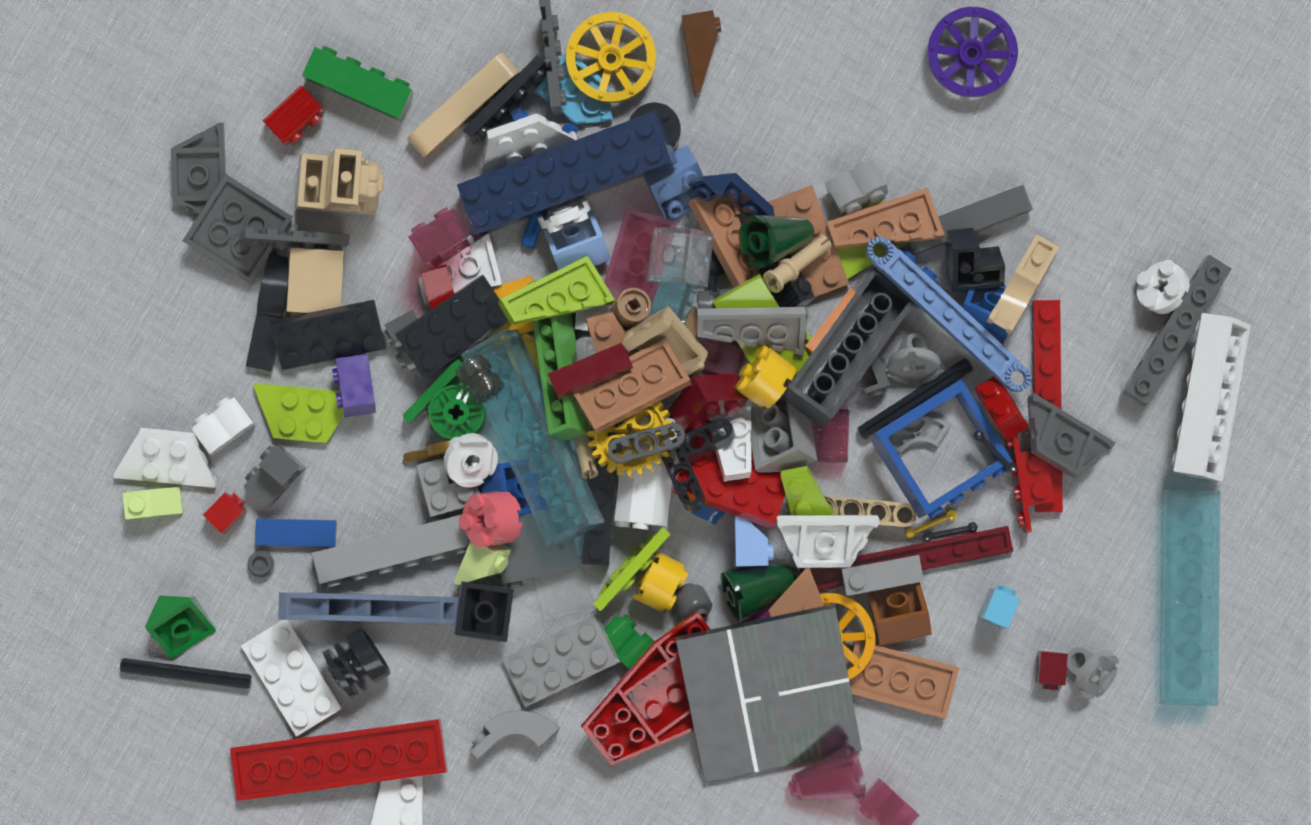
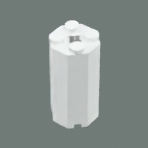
[613,415,678,531]

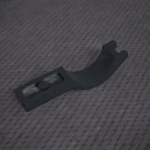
[246,250,289,372]

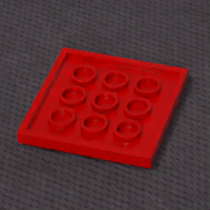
[672,434,786,529]

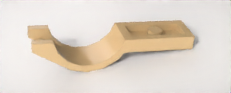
[987,234,1059,334]

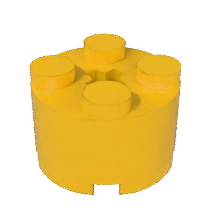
[735,345,796,410]
[632,550,688,612]

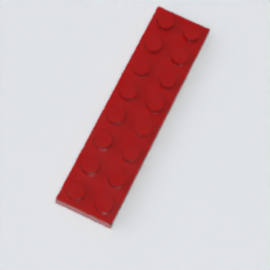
[230,719,448,801]

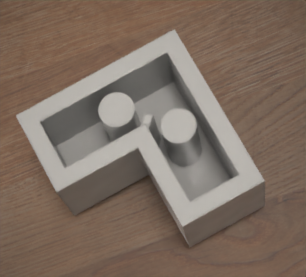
[416,458,481,517]

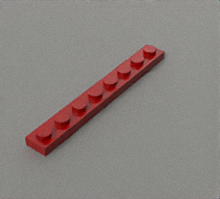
[1033,300,1063,513]

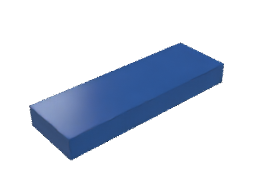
[255,519,337,547]

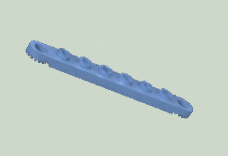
[865,237,1032,392]

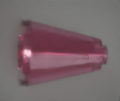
[788,745,866,801]

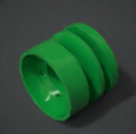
[428,385,487,440]

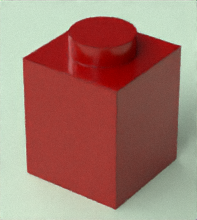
[203,492,247,534]

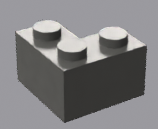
[244,445,306,507]

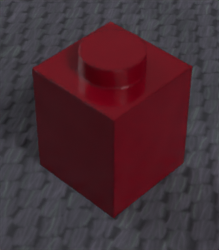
[1036,651,1068,690]

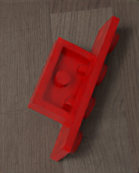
[1005,434,1055,533]

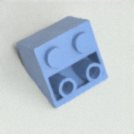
[643,145,703,223]

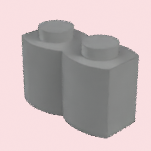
[825,160,888,216]

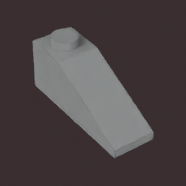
[840,555,924,596]

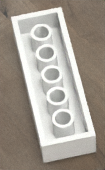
[1172,313,1251,482]

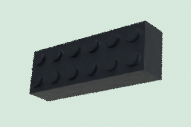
[780,267,914,429]

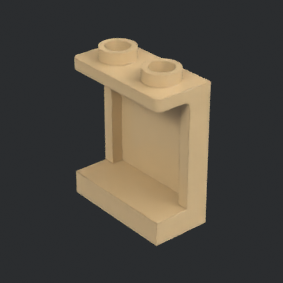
[285,248,344,316]
[622,306,708,375]

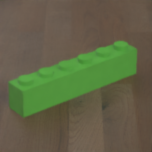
[528,280,589,441]

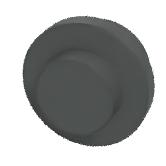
[247,551,274,577]

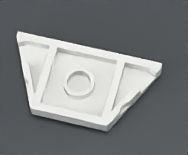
[480,113,578,175]
[113,428,217,488]
[776,515,880,568]

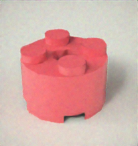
[459,491,522,548]

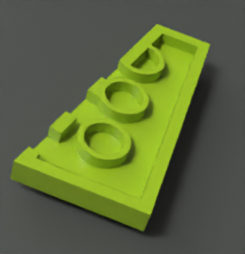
[498,256,615,326]
[781,466,835,516]

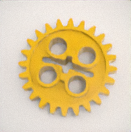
[587,401,675,478]

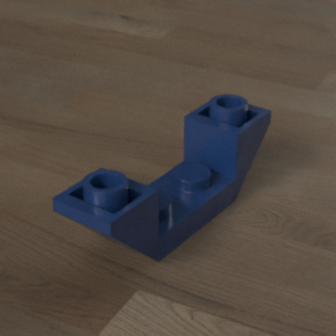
[688,173,775,217]

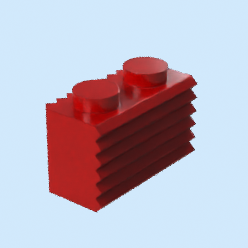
[262,85,325,146]
[975,376,1028,440]

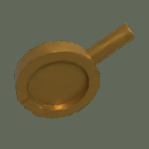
[403,441,450,463]

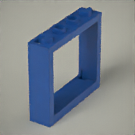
[869,379,1012,519]

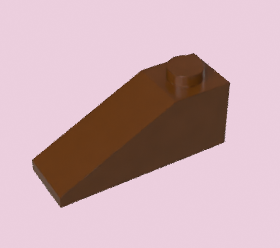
[682,10,722,97]

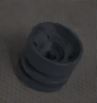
[322,627,391,699]

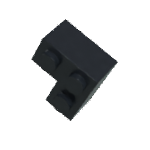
[946,228,1005,292]

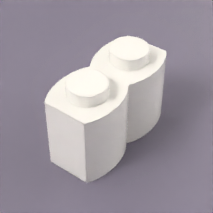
[191,397,255,455]

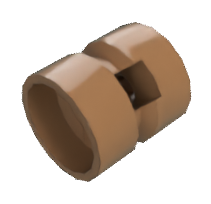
[610,288,651,330]

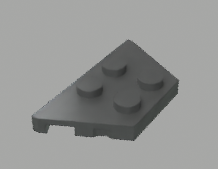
[171,122,226,214]
[1027,393,1116,478]

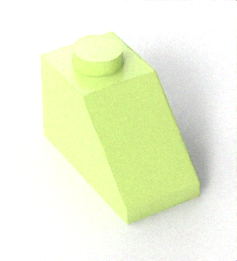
[122,487,183,520]
[454,541,511,585]

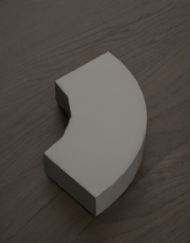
[888,416,951,455]

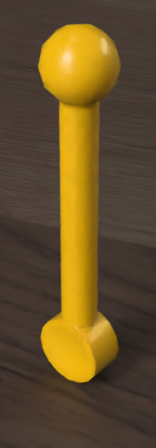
[905,510,957,538]

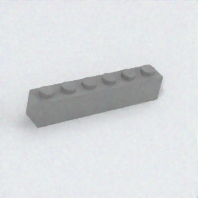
[312,515,470,588]

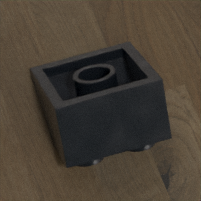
[454,581,514,642]

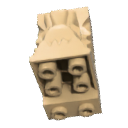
[295,148,384,216]

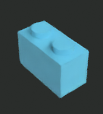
[978,585,1020,629]

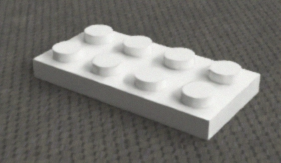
[241,620,342,737]

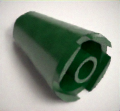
[739,215,814,269]
[720,564,797,621]

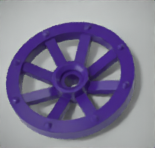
[927,7,1018,97]

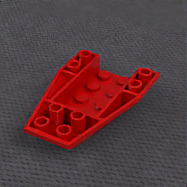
[581,611,710,766]

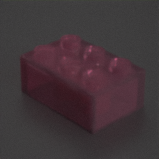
[408,207,475,269]
[604,207,678,301]

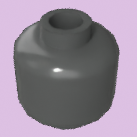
[674,583,713,621]

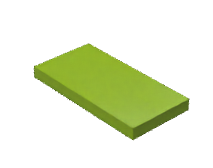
[713,274,809,374]

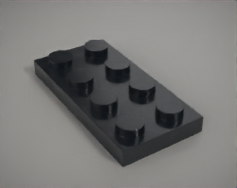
[463,54,547,145]
[394,275,509,379]
[270,299,386,370]

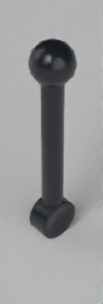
[973,430,1017,473]
[923,522,978,541]

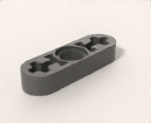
[608,423,685,464]

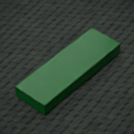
[403,359,466,424]

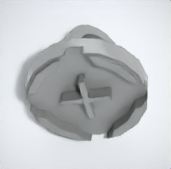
[888,333,941,385]
[1067,647,1119,699]

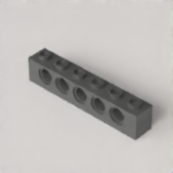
[1121,255,1232,406]

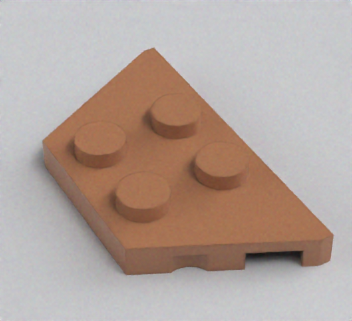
[768,568,847,664]

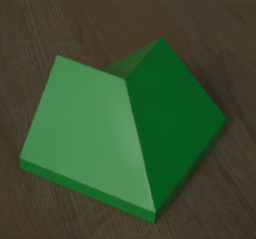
[145,595,216,659]

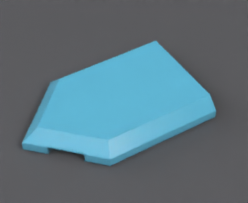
[534,52,613,125]

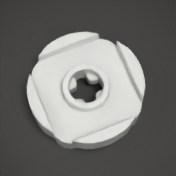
[537,198,591,233]
[1137,260,1190,314]
[444,433,498,487]

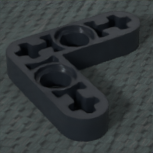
[661,419,735,512]

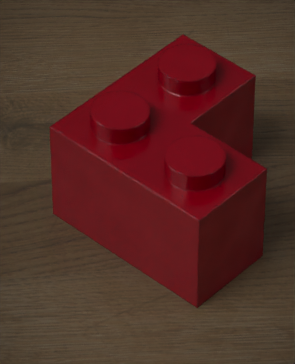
[669,373,749,434]

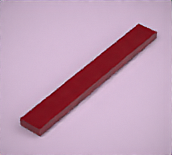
[800,526,1014,591]

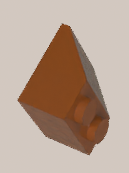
[867,582,932,646]

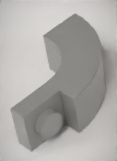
[471,710,560,759]

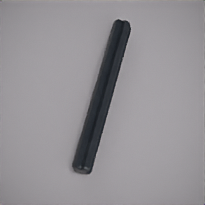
[857,358,973,440]
[120,658,252,689]

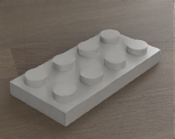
[502,614,620,707]

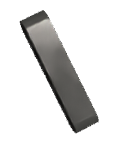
[907,185,1033,255]

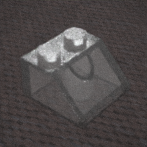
[647,228,714,287]

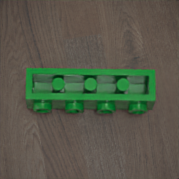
[302,46,414,122]

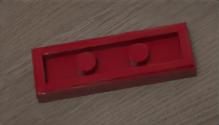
[547,343,633,400]

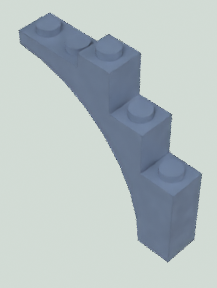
[278,592,459,624]

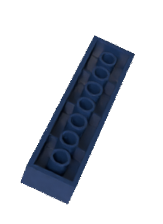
[457,111,678,236]

